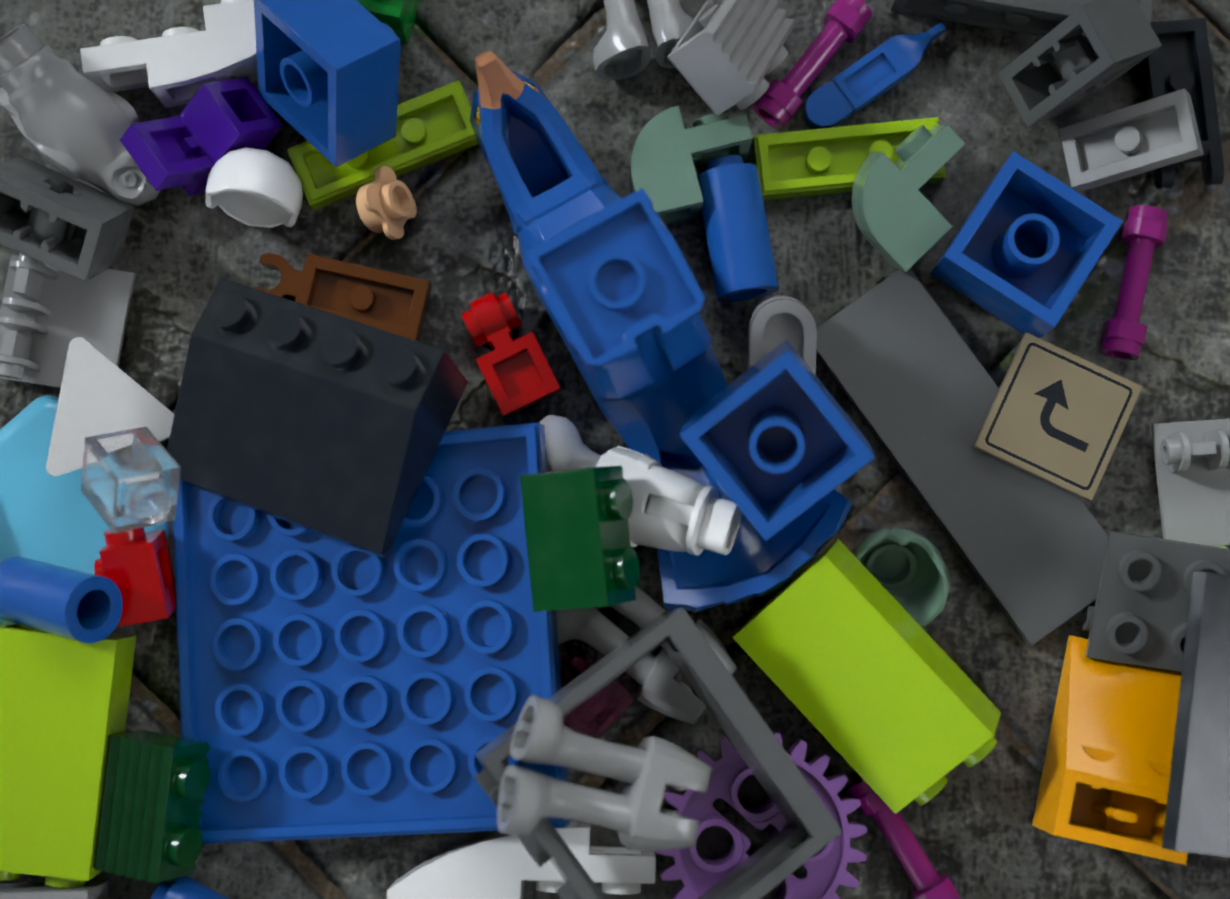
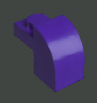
[120,77,283,197]

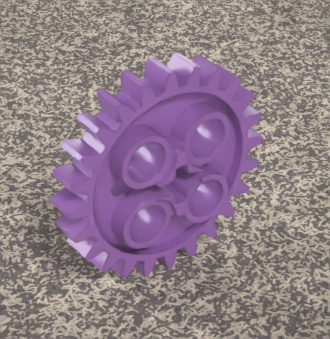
[655,731,867,899]

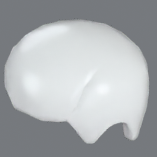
[205,147,303,228]

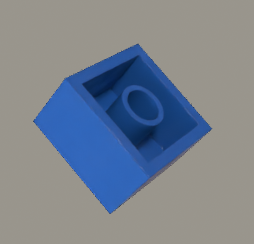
[254,0,401,167]
[929,151,1123,338]
[679,339,875,541]

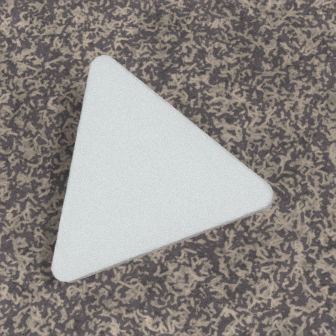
[45,337,174,477]

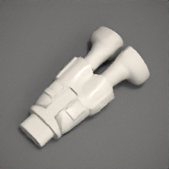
[540,415,742,556]

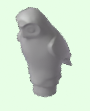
[0,23,160,206]

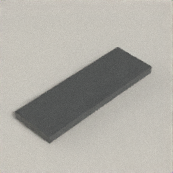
[816,268,1109,646]

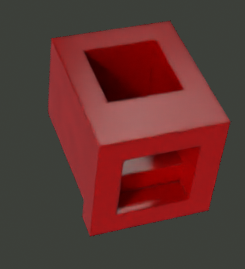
[94,524,176,627]

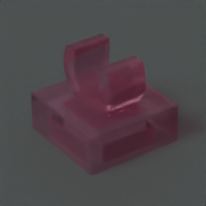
[561,657,635,739]

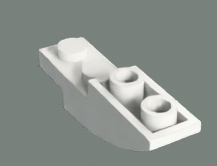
[80,0,258,108]
[387,820,656,899]

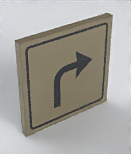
[973,332,1143,502]

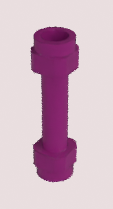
[753,0,872,130]
[1100,205,1168,360]
[847,776,960,899]

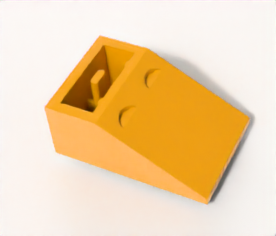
[1032,635,1188,865]

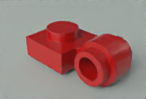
[461,292,561,418]

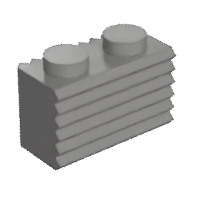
[667,0,794,115]

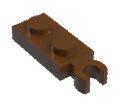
[253,253,432,342]

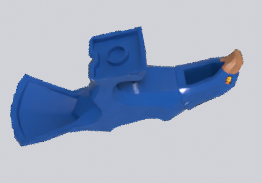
[470,50,852,613]

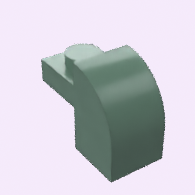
[630,105,753,226]
[852,125,966,272]

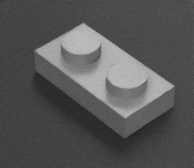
[1059,88,1204,192]

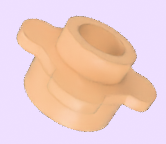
[356,166,417,240]

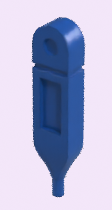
[803,22,946,130]

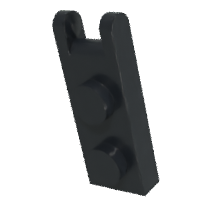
[1140,18,1225,189]

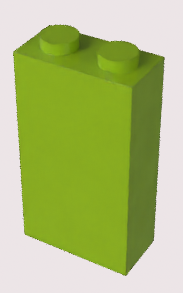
[733,539,1001,814]
[0,621,136,888]

